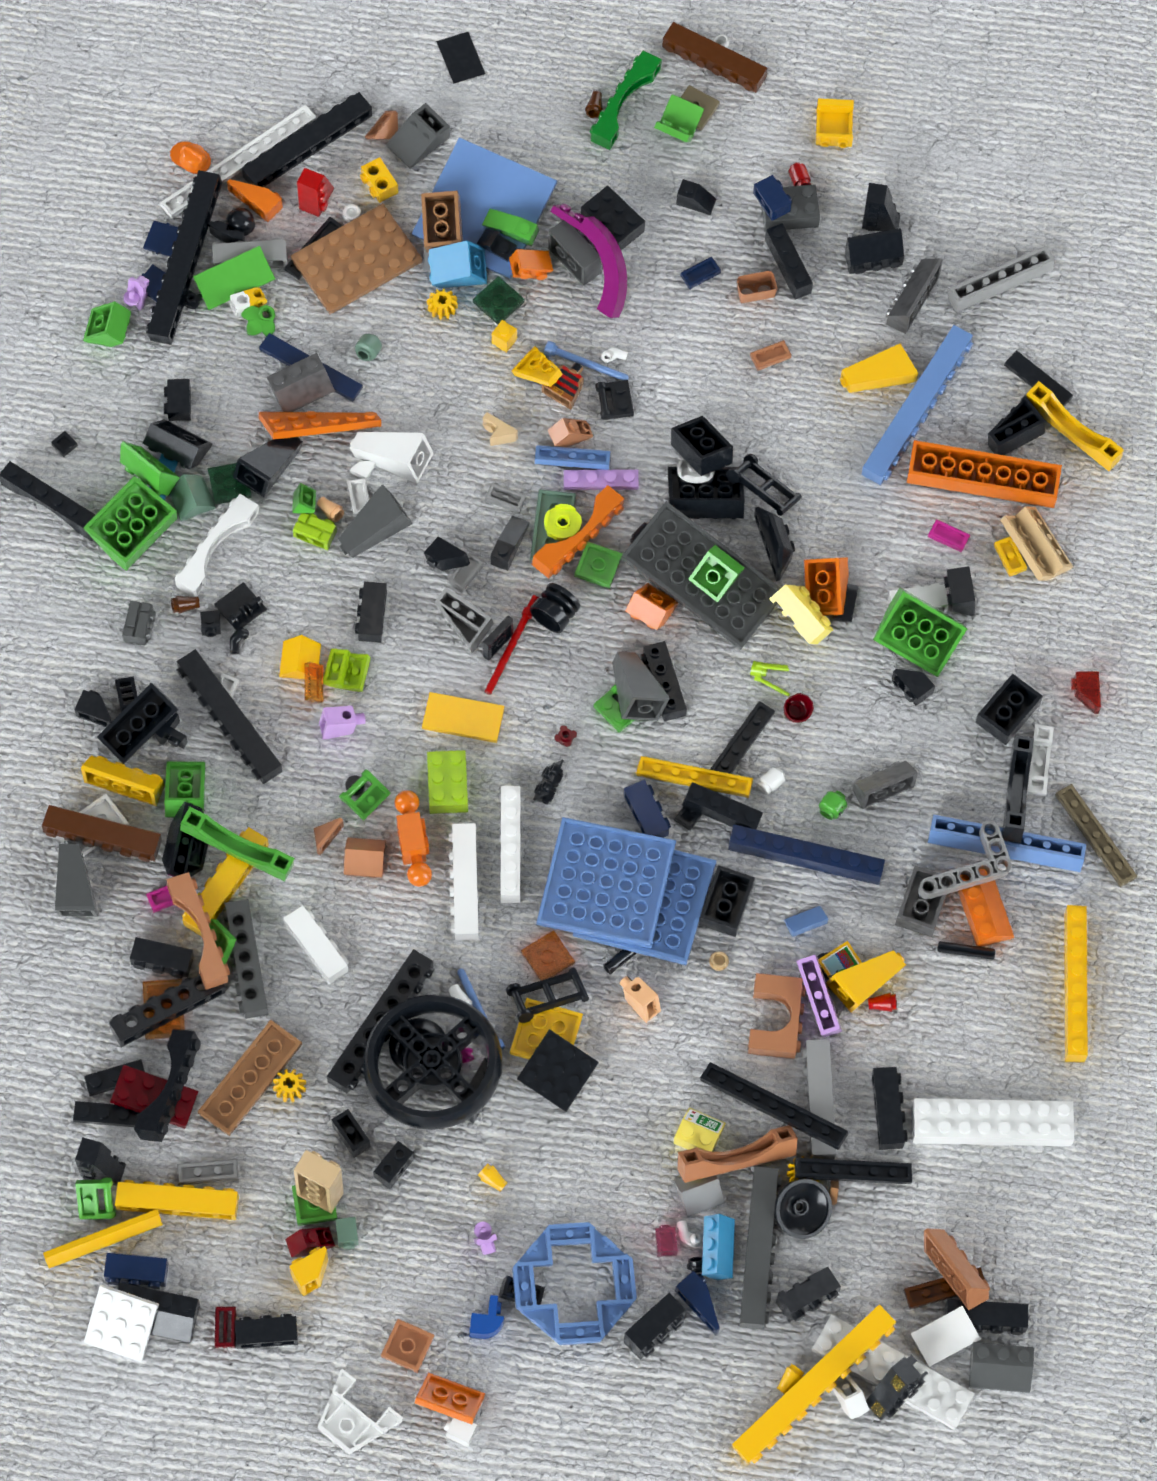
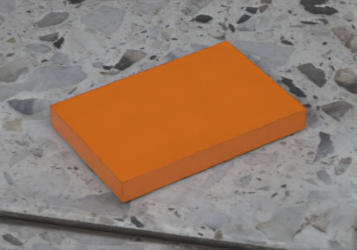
[415,1372,485,1424]

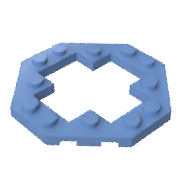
[512,1222,637,1345]

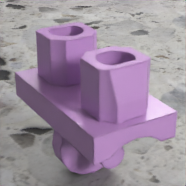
[123,275,149,311]
[473,1221,497,1255]

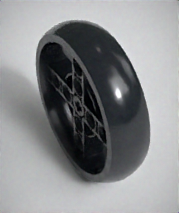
[363,994,502,1130]

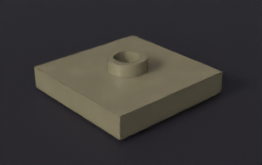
[681,85,720,131]

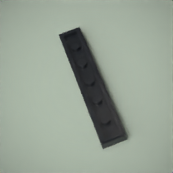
[794,1157,912,1184]

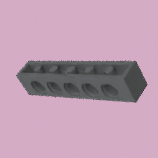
[222,899,269,1019]

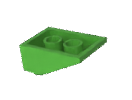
[165,761,205,818]

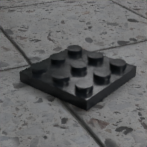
[517,1029,599,1112]

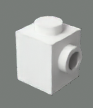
[444,1418,477,1447]

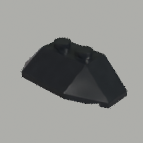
[754,507,795,581]
[162,802,208,877]

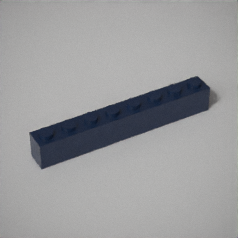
[728,824,885,885]

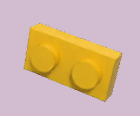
[994,536,1027,577]

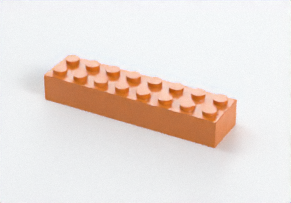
[906,440,1062,508]

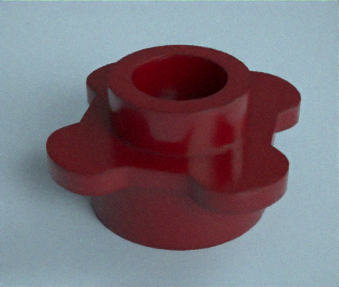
[554,725,577,747]

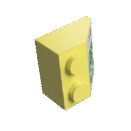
[674,1108,726,1152]

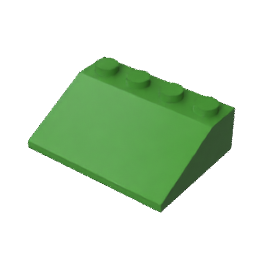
[83,475,177,571]
[873,587,967,677]

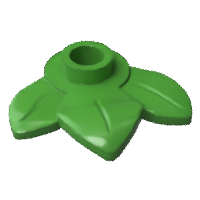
[241,305,275,336]

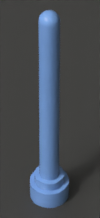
[543,341,629,381]
[457,968,505,1050]

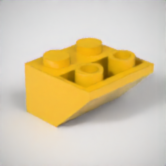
[289,1246,328,1296]

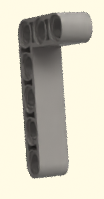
[918,820,1012,899]

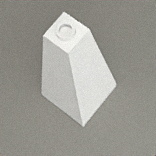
[350,432,434,484]

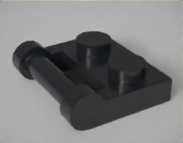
[595,380,634,420]

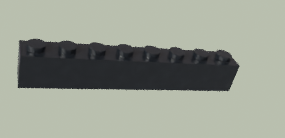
[242,92,372,187]
[176,649,282,784]

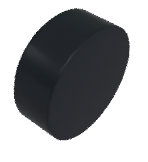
[345,775,365,796]

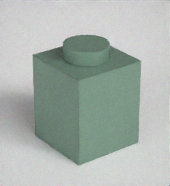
[335,1217,359,1250]

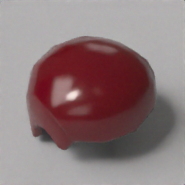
[783,693,814,723]

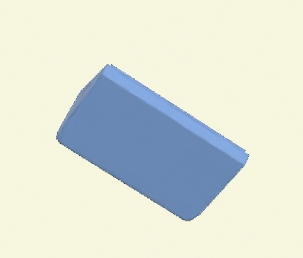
[784,906,828,937]

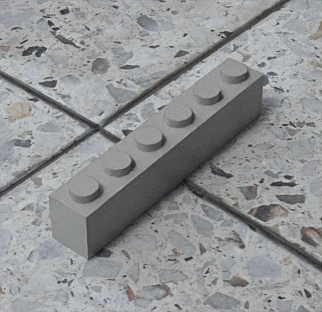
[948,246,1055,313]
[802,1039,836,1159]

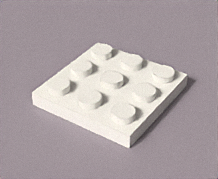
[84,1284,159,1362]

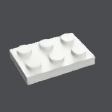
[76,794,129,857]

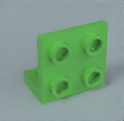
[654,94,704,142]

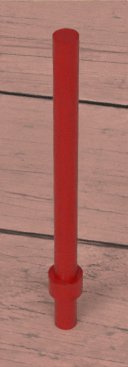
[484,595,539,695]

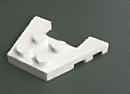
[318,1369,404,1455]

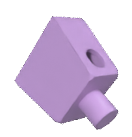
[319,706,366,740]

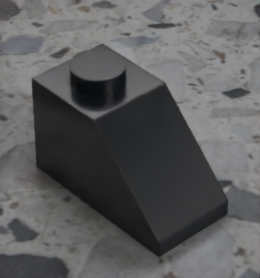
[676,179,716,215]
[424,537,470,571]
[74,690,112,727]

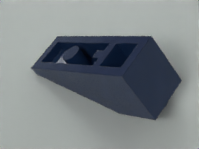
[675,1271,720,1335]

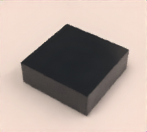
[51,431,78,457]

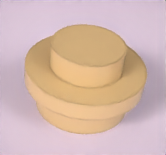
[709,952,729,971]

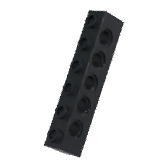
[109,973,225,1048]

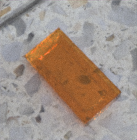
[305,662,323,703]

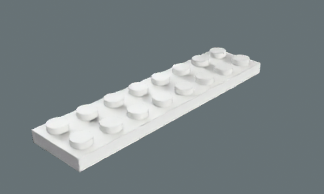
[812,1314,975,1430]

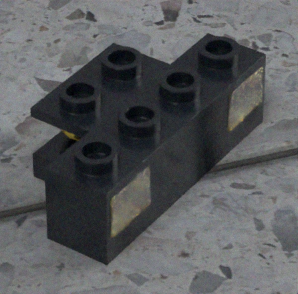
[866,1355,928,1421]

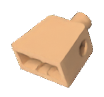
[620,976,661,1023]

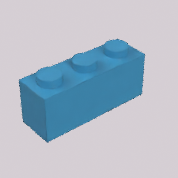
[702,1214,735,1281]

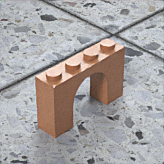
[748,973,806,1059]

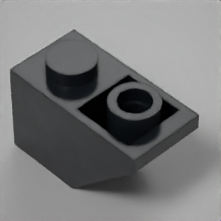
[892,669,935,706]

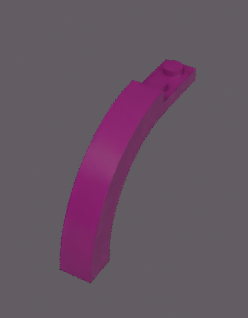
[550,203,627,318]

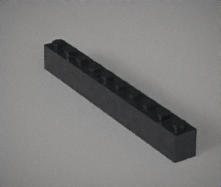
[146,170,223,345]

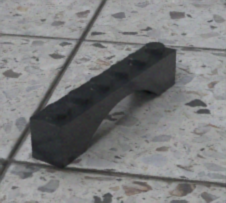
[0,461,95,541]
[1002,735,1034,843]
[134,1029,201,1142]

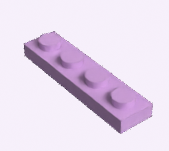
[564,470,639,490]

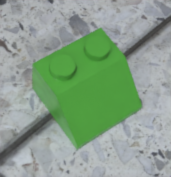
[83,301,132,347]
[688,545,745,602]

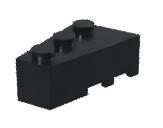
[988,396,1046,455]
[776,1267,841,1322]

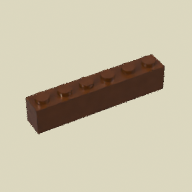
[662,22,768,93]
[42,805,162,862]

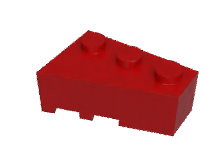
[297,168,334,217]

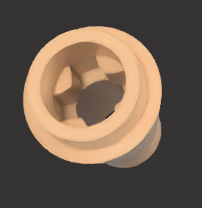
[317,497,344,522]

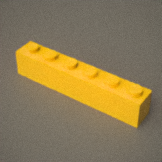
[182,827,269,937]
[115,1180,239,1220]

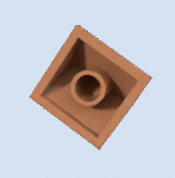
[344,837,386,878]

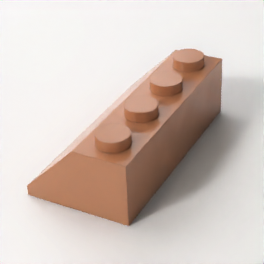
[924,1228,990,1310]

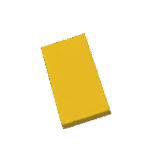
[422,692,505,743]

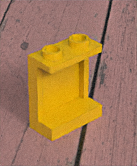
[816,98,854,148]

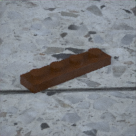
[903,1267,985,1309]

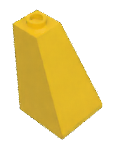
[826,950,906,1013]

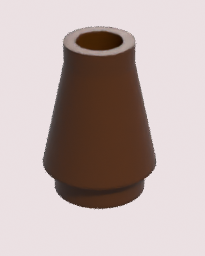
[585,91,603,118]
[171,596,200,614]

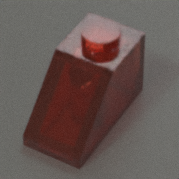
[1071,671,1101,714]

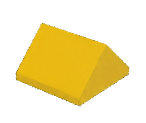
[279,635,321,680]

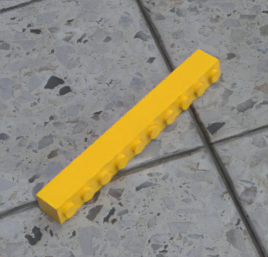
[732,1304,896,1465]

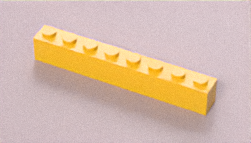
[1064,905,1088,1062]

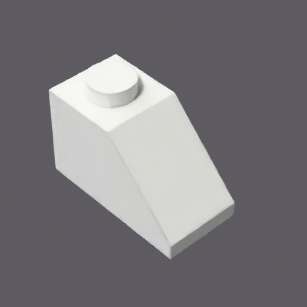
[833,1375,869,1420]

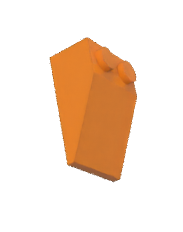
[804,557,849,616]

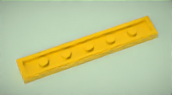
[636,756,753,798]
[43,1209,163,1269]

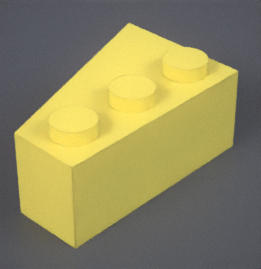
[770,584,833,644]

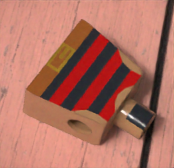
[542,363,584,410]

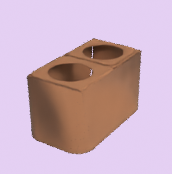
[737,271,777,304]

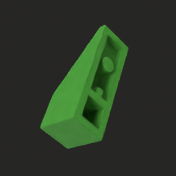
[482,208,539,247]

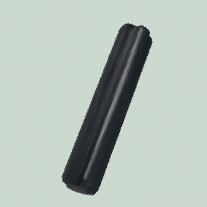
[937,941,996,960]

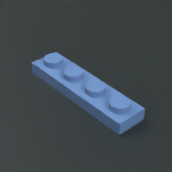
[535,445,611,470]

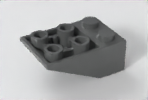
[386,103,450,169]

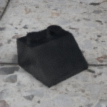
[943,566,975,616]

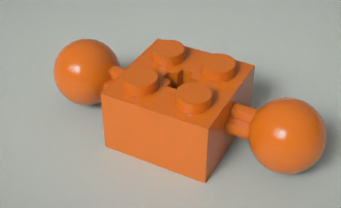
[395,790,432,887]

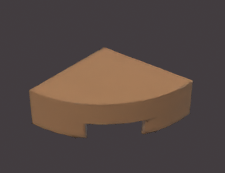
[829,1181,839,1205]

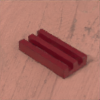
[215,1307,236,1348]

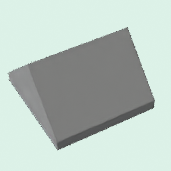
[673,1175,725,1217]

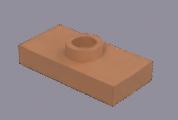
[750,340,792,371]

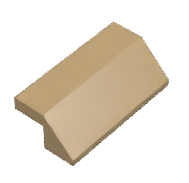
[1000,507,1073,581]

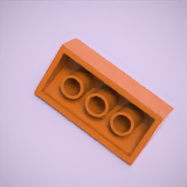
[958,869,1014,947]

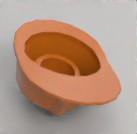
[170,141,211,174]

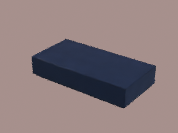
[680,256,721,289]

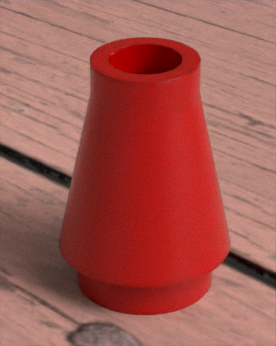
[868,992,897,1012]

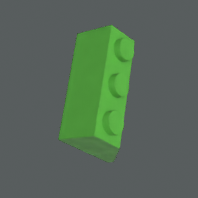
[120,441,180,496]

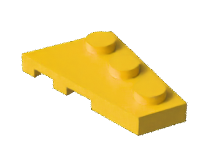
[511,346,562,387]

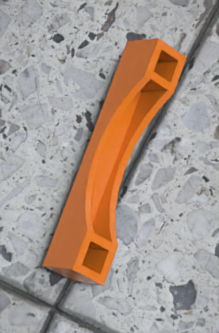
[532,485,625,579]

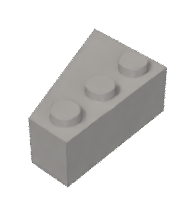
[435,587,494,654]

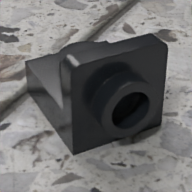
[200,610,221,637]

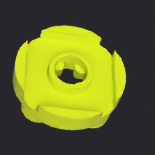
[544,504,582,541]

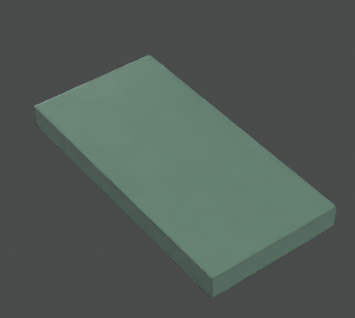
[530,489,576,564]

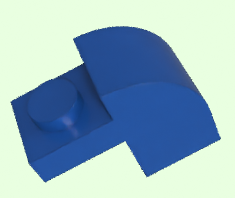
[469,1295,504,1339]

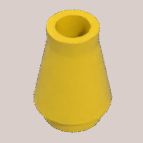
[478,1163,507,1192]
[777,1363,804,1394]

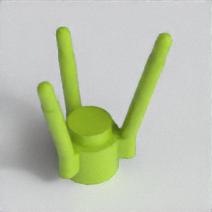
[750,661,790,696]

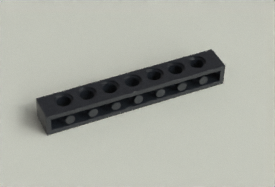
[327,949,435,1094]

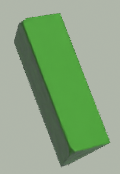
[292,483,316,513]

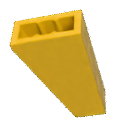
[840,343,918,393]

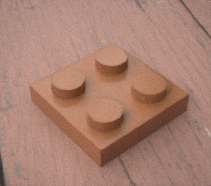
[381,1319,435,1373]

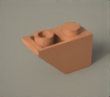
[548,418,593,447]

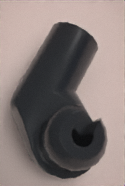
[230,627,249,654]

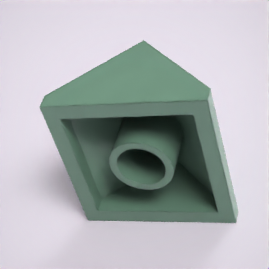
[169,474,216,521]

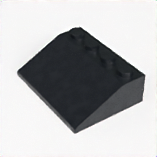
[668,467,745,519]

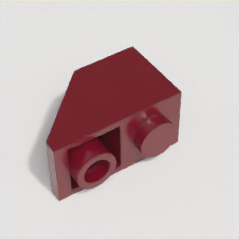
[285,1227,335,1257]

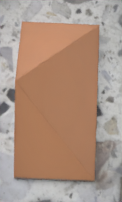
[365,111,398,139]
[314,818,344,855]

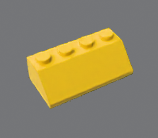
[81,755,165,806]

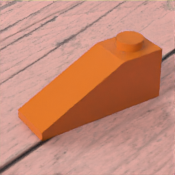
[227,179,283,222]

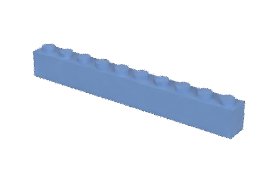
[861,325,974,485]

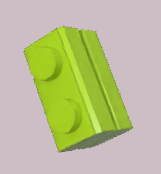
[293,513,337,550]

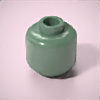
[355,334,382,361]

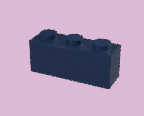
[623,779,671,838]
[104,1253,169,1289]

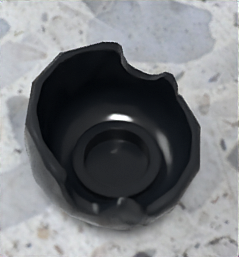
[226,208,255,236]

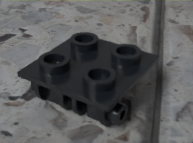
[214,582,267,630]
[533,759,564,805]

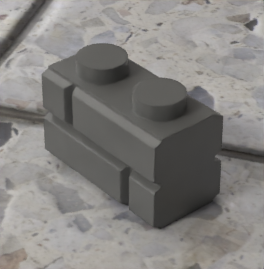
[122,601,156,646]

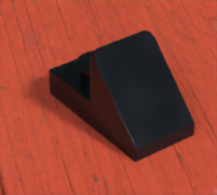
[477,228,517,262]

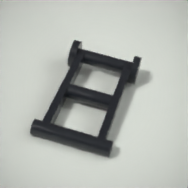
[726,454,802,516]
[506,967,589,1023]

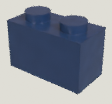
[753,175,792,221]

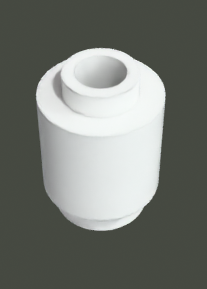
[757,767,785,795]

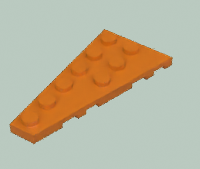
[259,411,381,440]

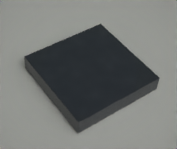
[483,616,513,660]

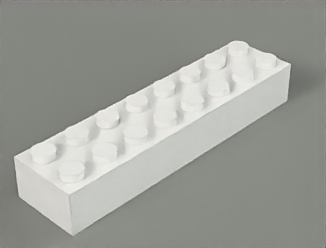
[912,1098,1074,1146]

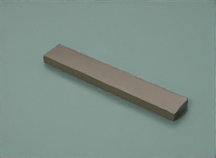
[1055,784,1137,888]

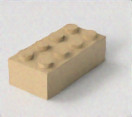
[294,1150,344,1214]

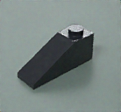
[491,516,530,571]

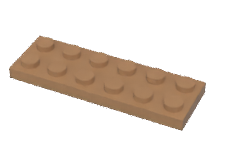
[197,1020,302,1136]

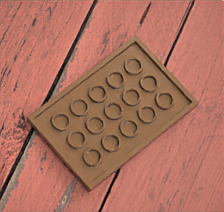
[290,203,423,315]

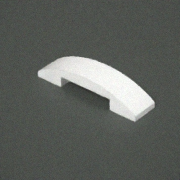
[1027,724,1054,796]

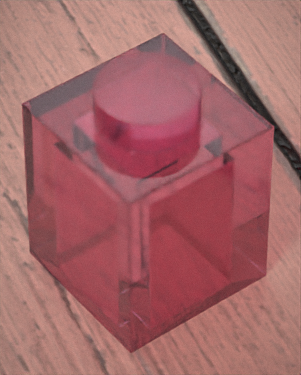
[655,1225,678,1257]

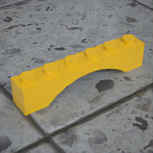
[1026,381,1124,471]

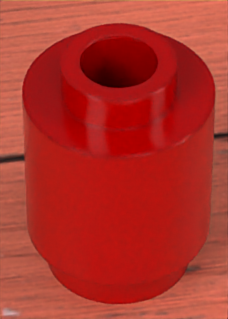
[788,163,811,186]

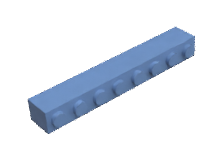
[928,814,1086,872]

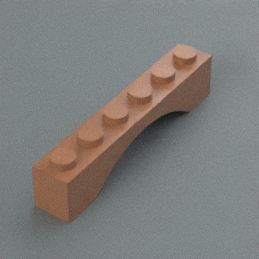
[166,872,230,990]
[677,1125,798,1183]

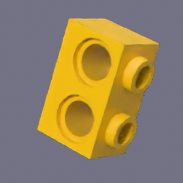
[360,157,398,203]

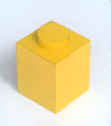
[492,320,517,353]

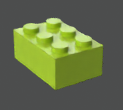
[427,750,468,814]

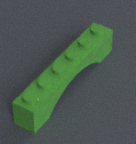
[180,807,295,882]

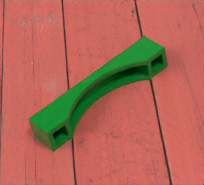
[590,50,662,150]

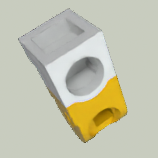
[229,287,267,318]

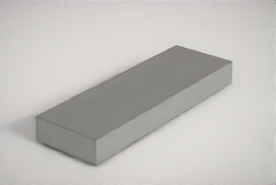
[177,1159,239,1185]

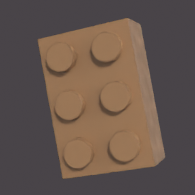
[421,190,463,253]

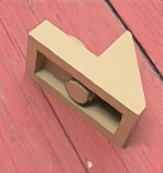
[483,412,518,446]

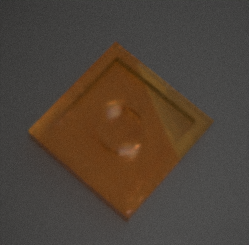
[521,930,575,981]

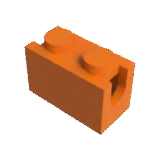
[509,249,553,280]

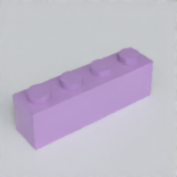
[797,955,842,1038]

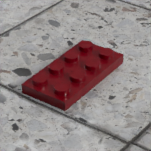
[110,1065,198,1129]

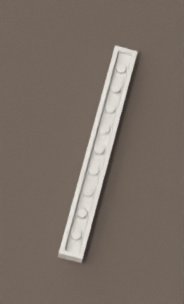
[160,105,317,219]

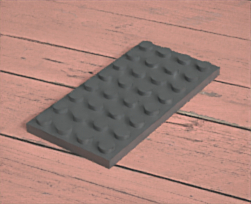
[621,501,781,650]

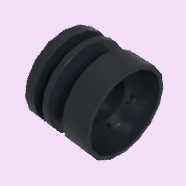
[530,583,581,633]

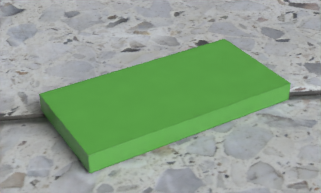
[193,246,276,310]

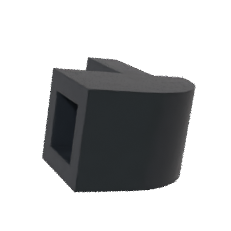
[155,713,188,749]

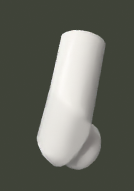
[601,347,629,363]
[677,1221,701,1246]

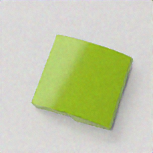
[322,649,371,692]

